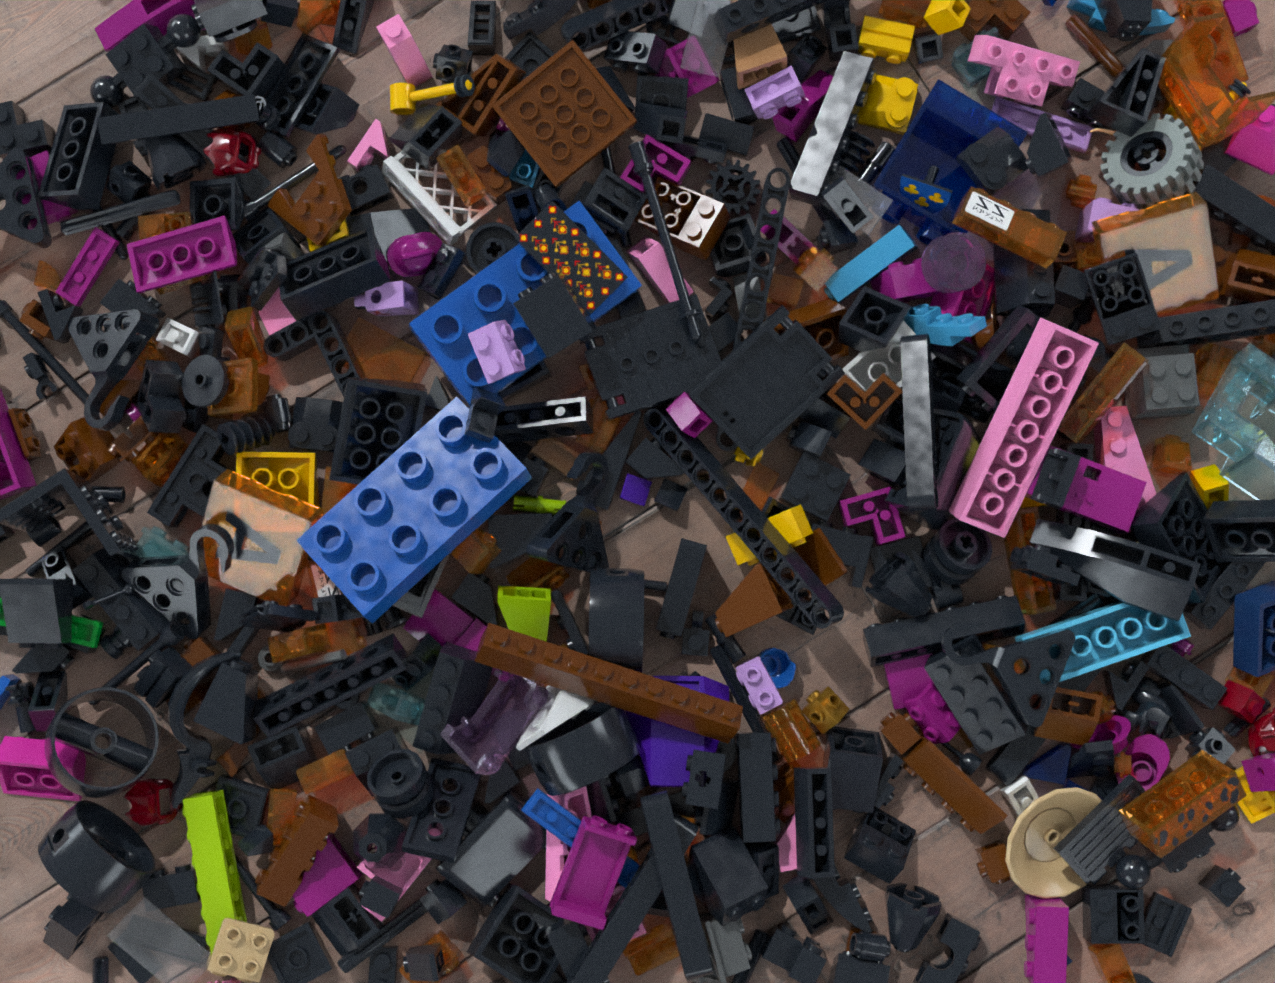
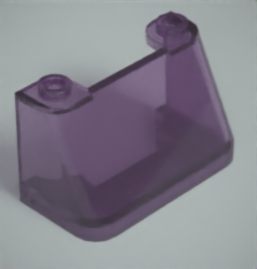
[440,669,549,775]

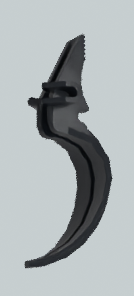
[168,651,241,808]

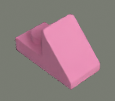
[348,119,390,172]

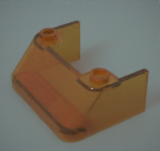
[1158,12,1275,147]

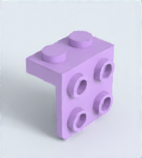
[745,66,805,119]

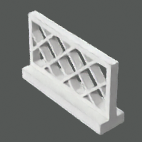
[382,151,497,246]

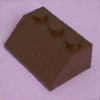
[763,298,849,361]

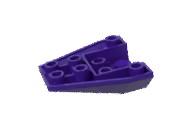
[625,675,729,787]

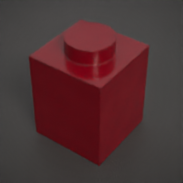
[1217,679,1266,724]

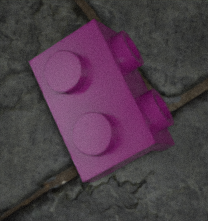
[904,682,961,744]

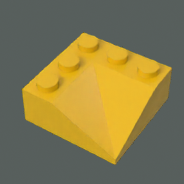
[234,452,320,532]

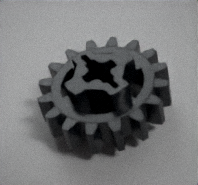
[705,160,761,217]

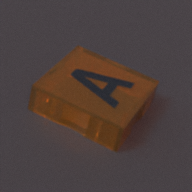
[1091,192,1219,315]
[202,469,324,606]

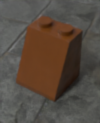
[715,563,794,637]

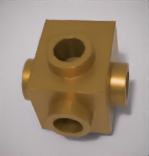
[802,686,849,734]

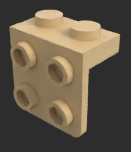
[207,918,274,983]

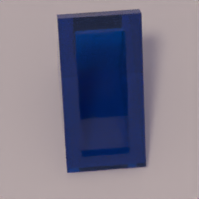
[1021,742,1071,785]

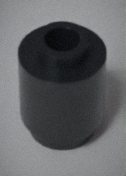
[258,131,298,168]
[262,394,292,433]
[849,931,891,962]

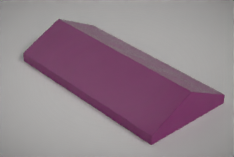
[127,216,237,294]

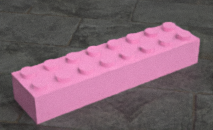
[949,318,1099,538]

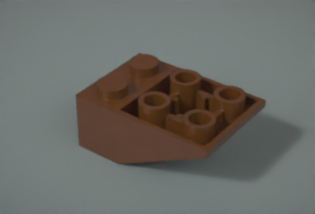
[634,177,731,261]

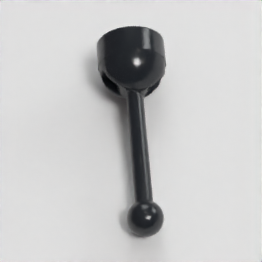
[941,742,982,776]

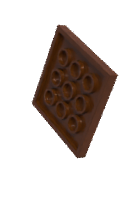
[492,40,638,188]

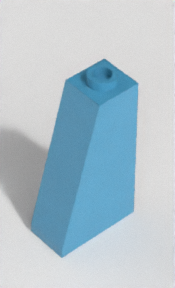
[823,225,918,303]

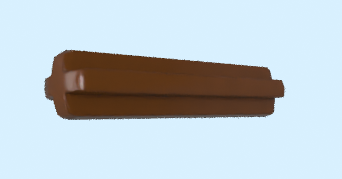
[1065,14,1124,77]

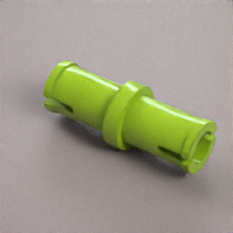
[513,495,566,515]

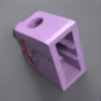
[354,281,419,316]

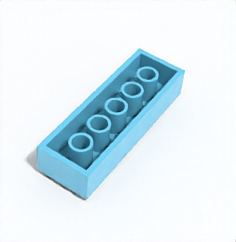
[1015,601,1191,684]

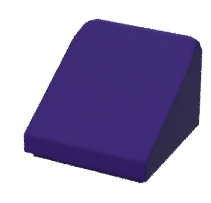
[620,473,652,506]

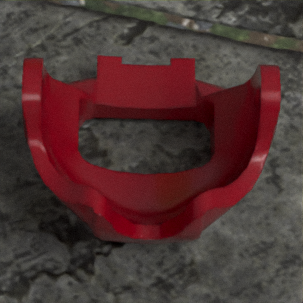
[203,129,261,176]
[1248,707,1275,757]
[124,778,183,826]

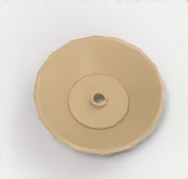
[1005,787,1102,899]

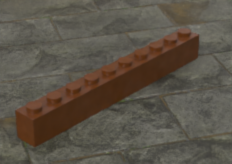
[475,623,743,744]

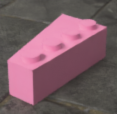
[1092,406,1156,511]
[545,786,592,901]

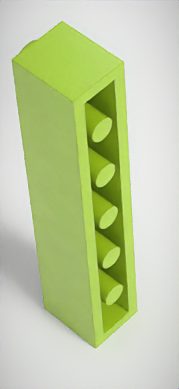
[182,789,247,955]

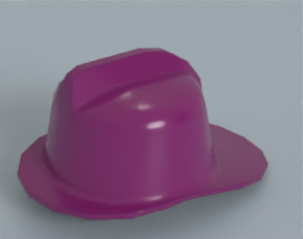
[387,232,442,277]
[1069,715,1131,755]
[1116,734,1170,793]

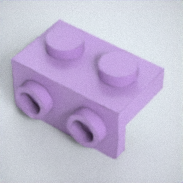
[468,320,526,384]
[736,656,783,715]

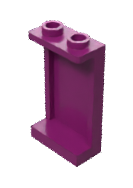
[550,816,637,930]

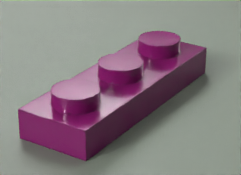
[55,227,120,307]

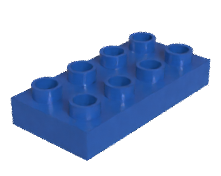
[409,200,642,408]
[296,397,532,624]

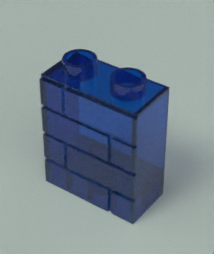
[867,79,1028,251]

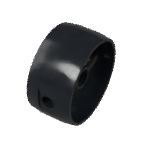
[588,568,644,673]
[44,687,159,798]
[525,702,640,796]
[38,800,156,913]

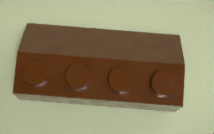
[900,735,1008,834]

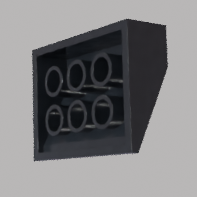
[329,377,427,484]
[1130,472,1225,604]

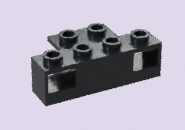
[147,424,236,528]

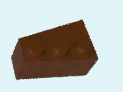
[435,54,526,137]

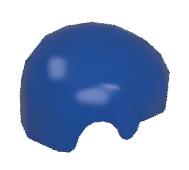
[758,648,796,689]

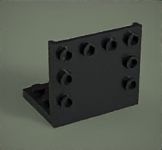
[0,468,139,563]

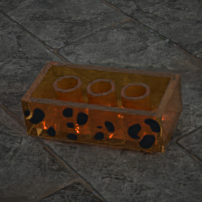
[1119,750,1247,858]

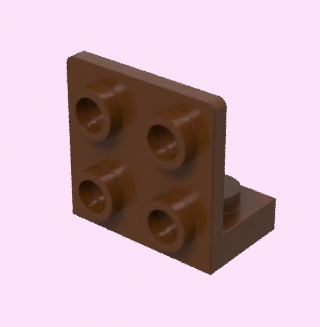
[775,528,847,596]

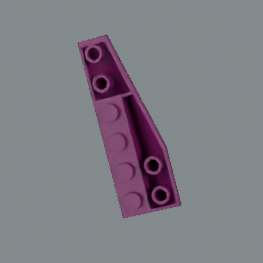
[94,0,206,52]

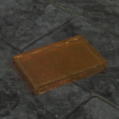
[342,317,427,382]

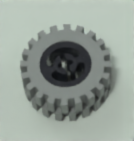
[1101,113,1204,213]

